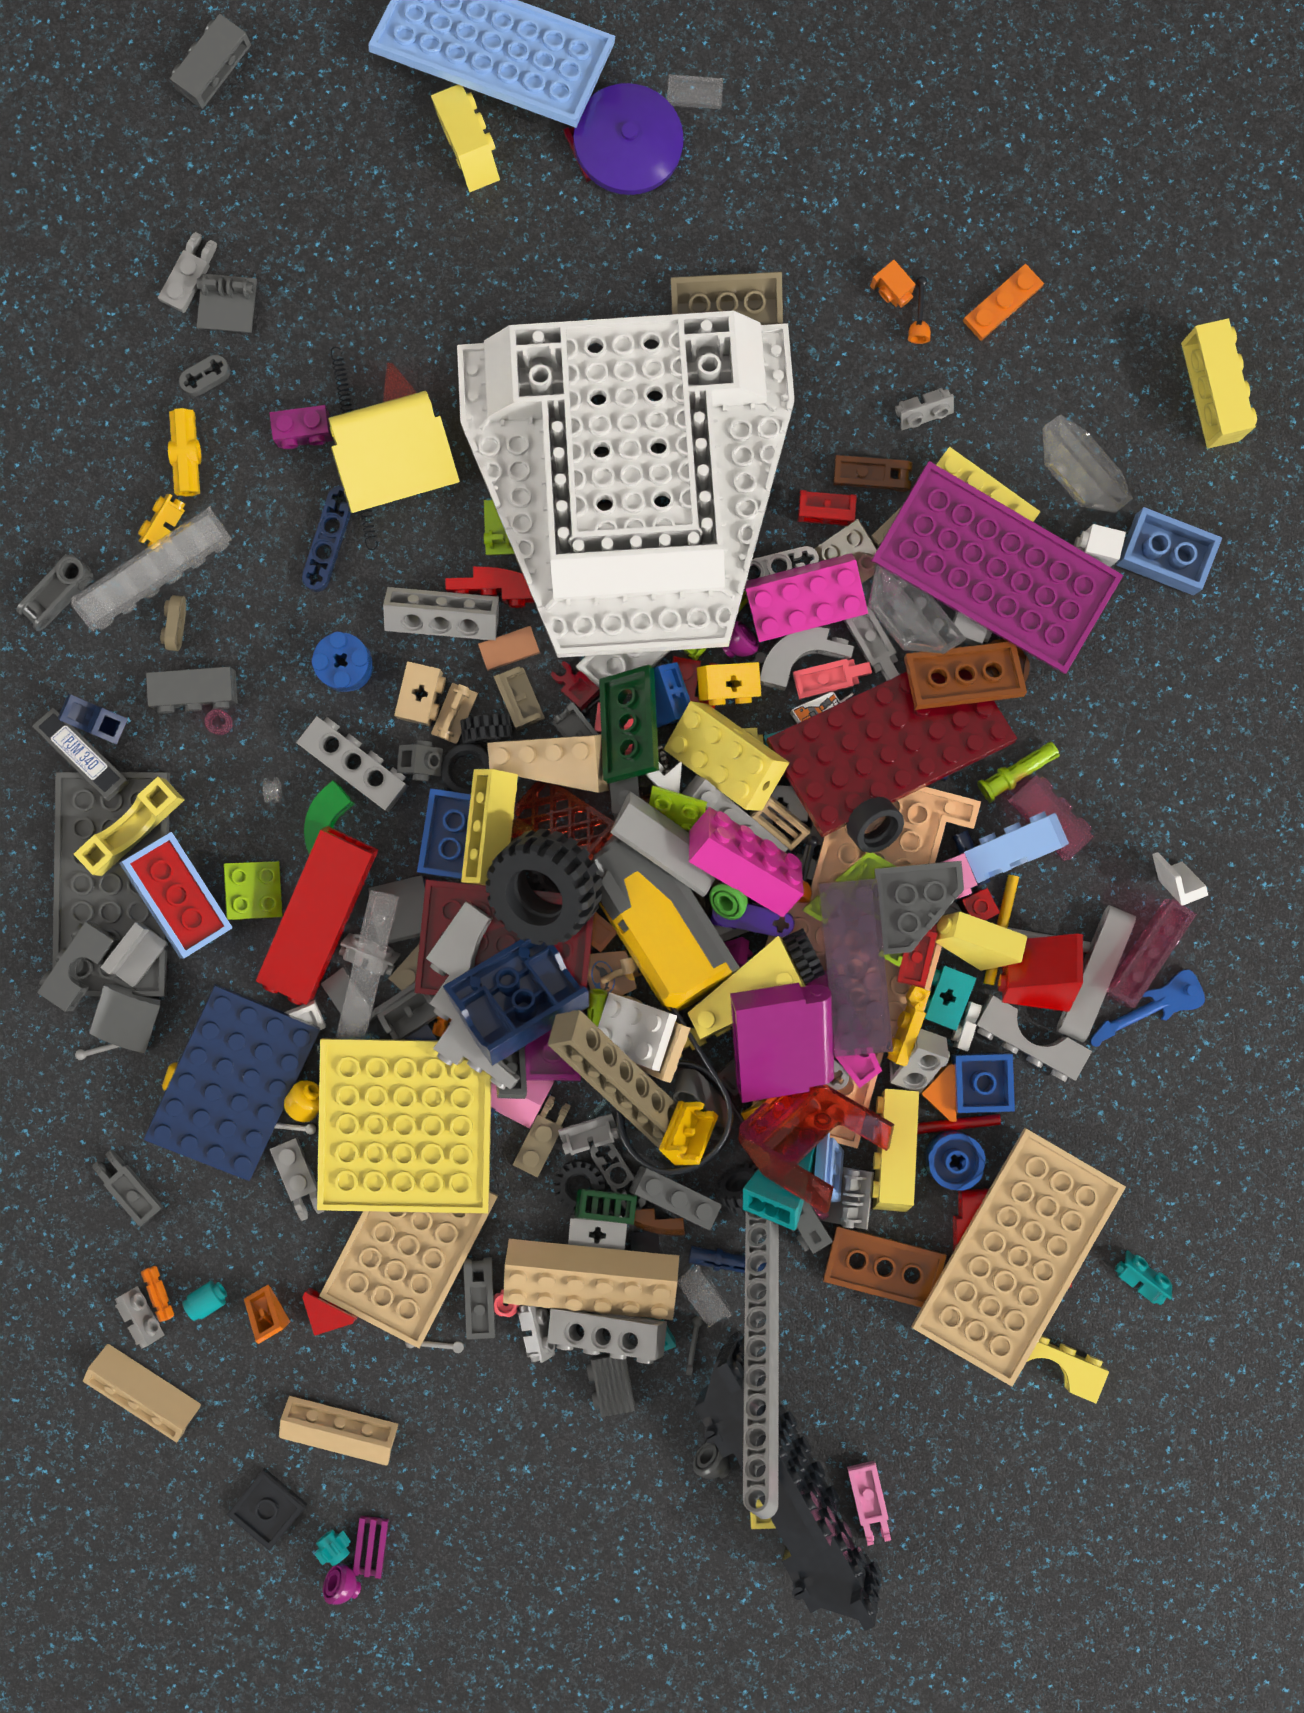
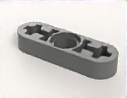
[590,1143,646,1210]

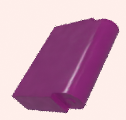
[730,983,834,1103]

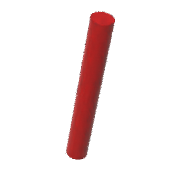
[917,1114,1001,1134]

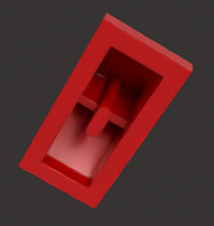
[302,1288,358,1336]

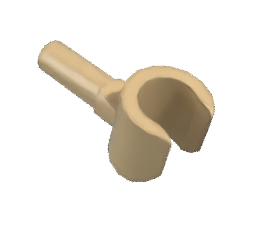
[600,957,638,984]

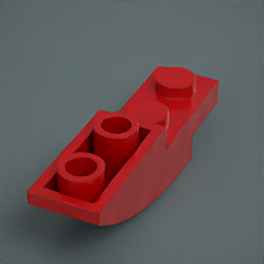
[445,566,535,608]

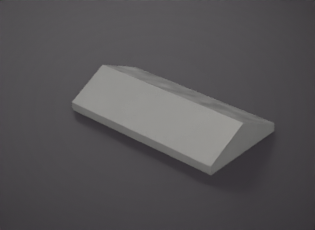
[610,791,716,897]

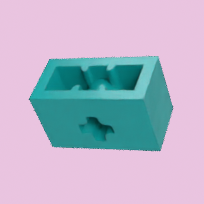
[924,966,976,1031]

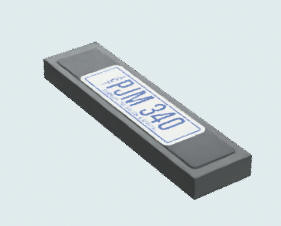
[32,708,129,802]

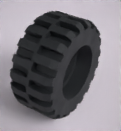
[486,829,602,945]

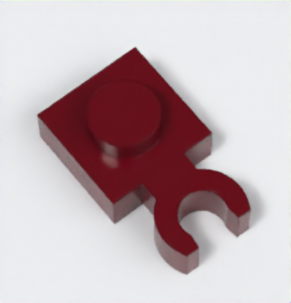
[551,661,600,711]

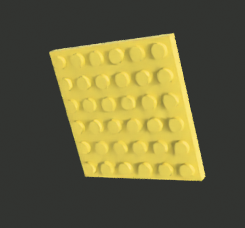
[317,1038,492,1213]

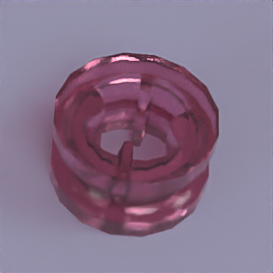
[205,709,232,735]

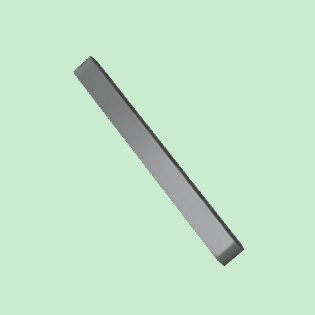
[743,1211,779,1519]

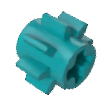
[314,1529,351,1567]

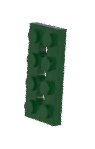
[599,665,659,784]

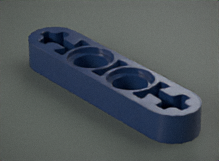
[302,486,351,592]

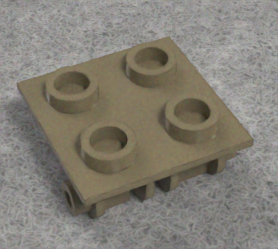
[814,519,884,584]

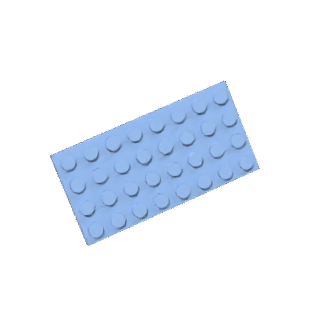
[369,0,615,128]

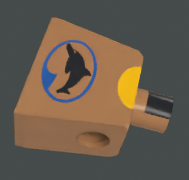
[588,950,643,1000]

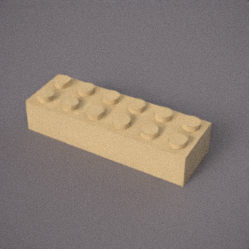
[503,1239,679,1320]

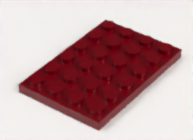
[414,880,594,1010]

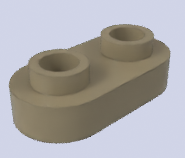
[160,595,186,651]

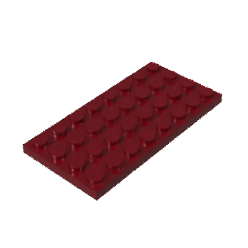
[766,646,1017,837]

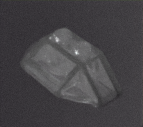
[1043,414,1133,513]
[868,565,966,654]

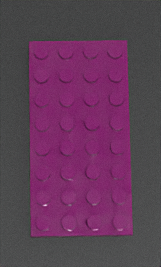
[871,461,1123,674]

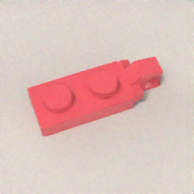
[793,659,872,700]

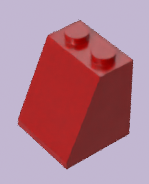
[998,934,1083,1012]

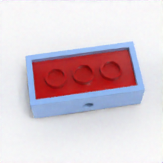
[119,832,232,959]

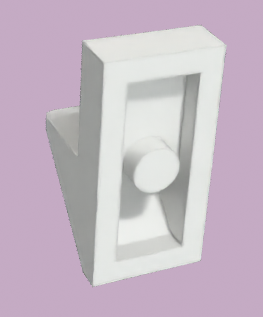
[646,762,682,793]

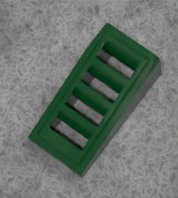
[575,1189,637,1225]

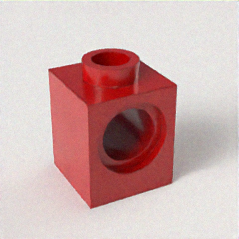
[957,888,1000,921]

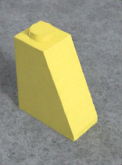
[935,912,1027,971]

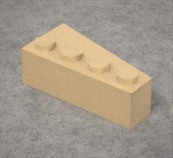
[487,735,609,793]

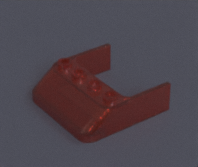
[738,1084,895,1214]

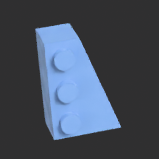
[964,811,1069,883]

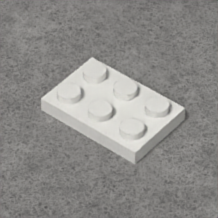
[598,992,677,1071]

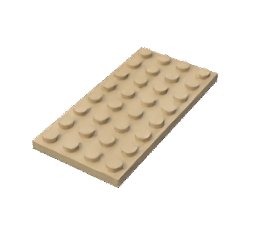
[911,1128,1126,1387]

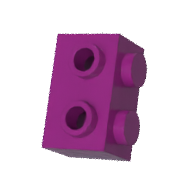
[269,405,334,449]

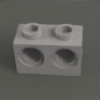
[889,1029,950,1093]

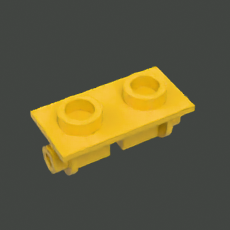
[138,494,185,552]

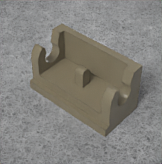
[494,667,545,731]

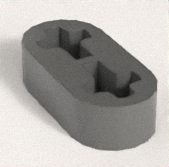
[179,355,231,397]

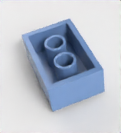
[1116,507,1222,595]

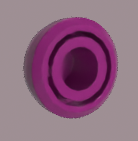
[722,621,759,658]
[323,1563,361,1605]

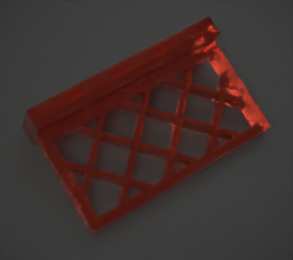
[511,781,615,860]

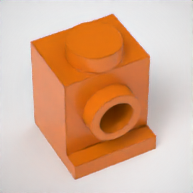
[870,260,916,308]

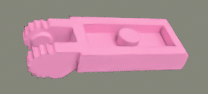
[847,1461,891,1546]

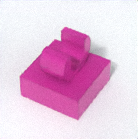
[724,937,753,968]

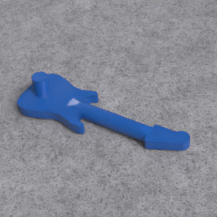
[1089,970,1205,1047]

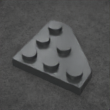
[874,861,964,955]

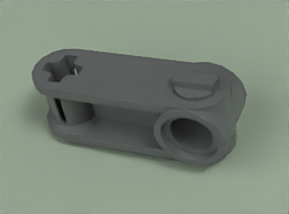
[16,554,93,631]

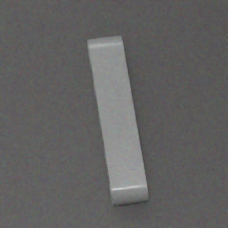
[1056,905,1136,1042]

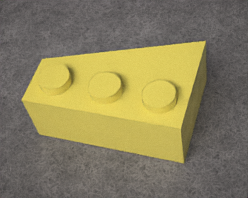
[431,85,500,192]

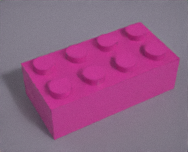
[745,553,868,642]
[689,807,804,917]

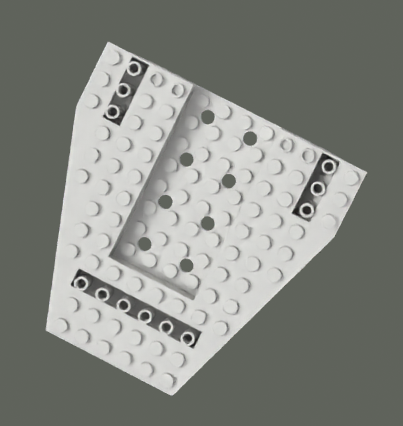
[457,311,794,658]

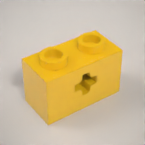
[697,662,761,706]

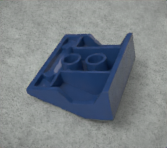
[443,939,589,1066]

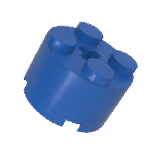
[312,632,373,692]
[924,1131,985,1190]

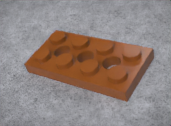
[904,642,1027,710]
[822,1225,947,1307]

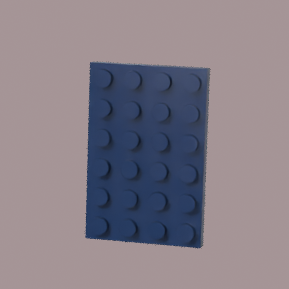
[143,984,320,1181]

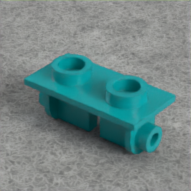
[1114,1250,1172,1305]

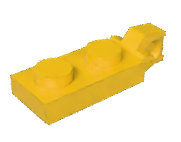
[887,985,930,1066]

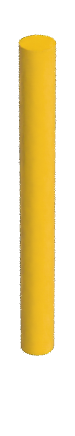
[983,875,1019,986]

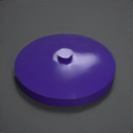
[573,83,683,195]

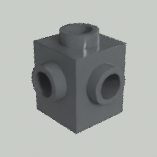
[397,740,443,781]

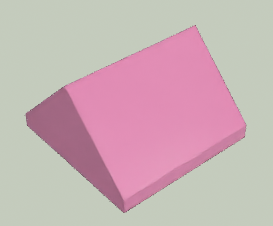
[491,1081,555,1129]

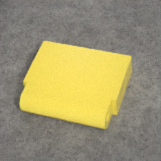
[328,391,460,513]

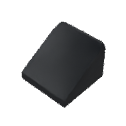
[630,1231,660,1254]

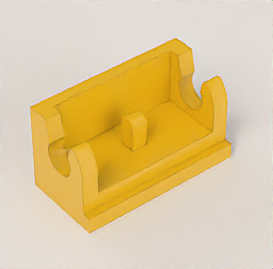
[659,1101,718,1166]

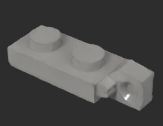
[844,605,900,681]

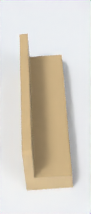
[83,1344,201,1443]
[279,1396,398,1465]

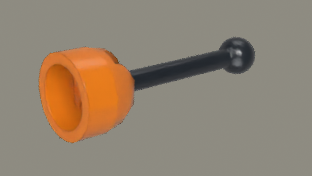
[908,276,931,344]
[797,836,818,904]

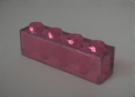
[1106,898,1197,1008]

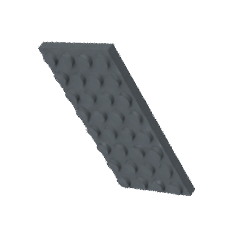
[52,772,170,996]

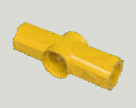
[168,408,201,497]

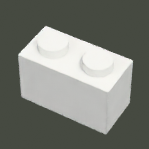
[1074,524,1126,567]

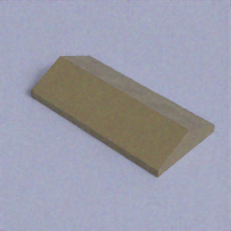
[671,271,783,325]

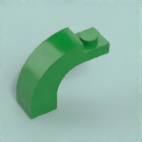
[304,781,355,855]

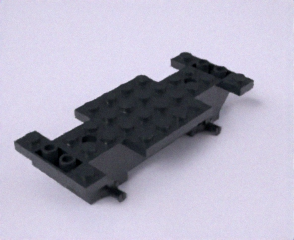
[694,1331,882,1631]

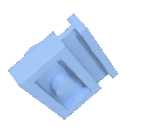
[814,1132,844,1203]

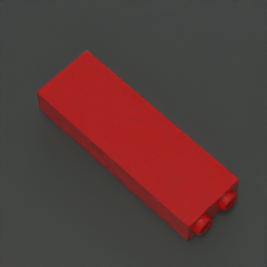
[256,826,378,1005]

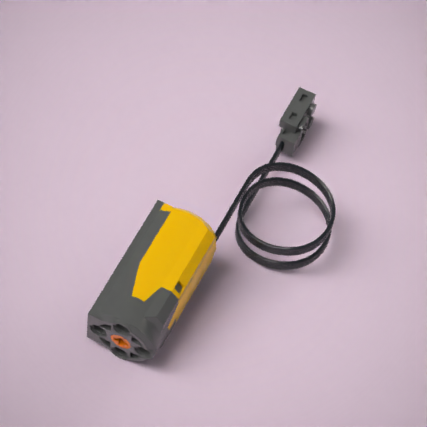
[590,838,833,1254]

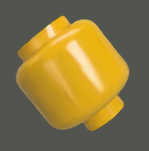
[284,1080,319,1122]

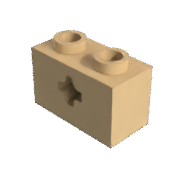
[394,661,446,726]

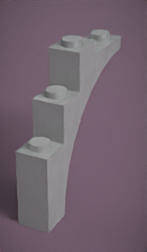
[426,902,520,1090]

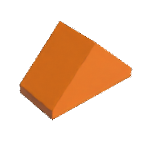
[920,1063,957,1122]
[244,1285,290,1344]

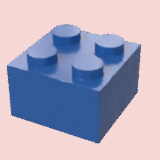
[951,1052,1015,1113]

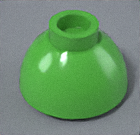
[709,882,748,920]

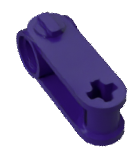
[710,903,795,937]

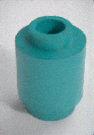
[182,1280,227,1321]

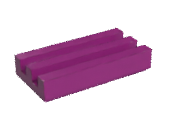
[353,1516,389,1579]

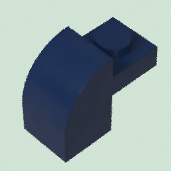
[57,694,128,744]

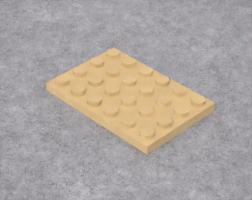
[319,1191,498,1348]

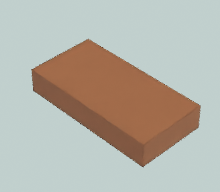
[478,626,540,671]

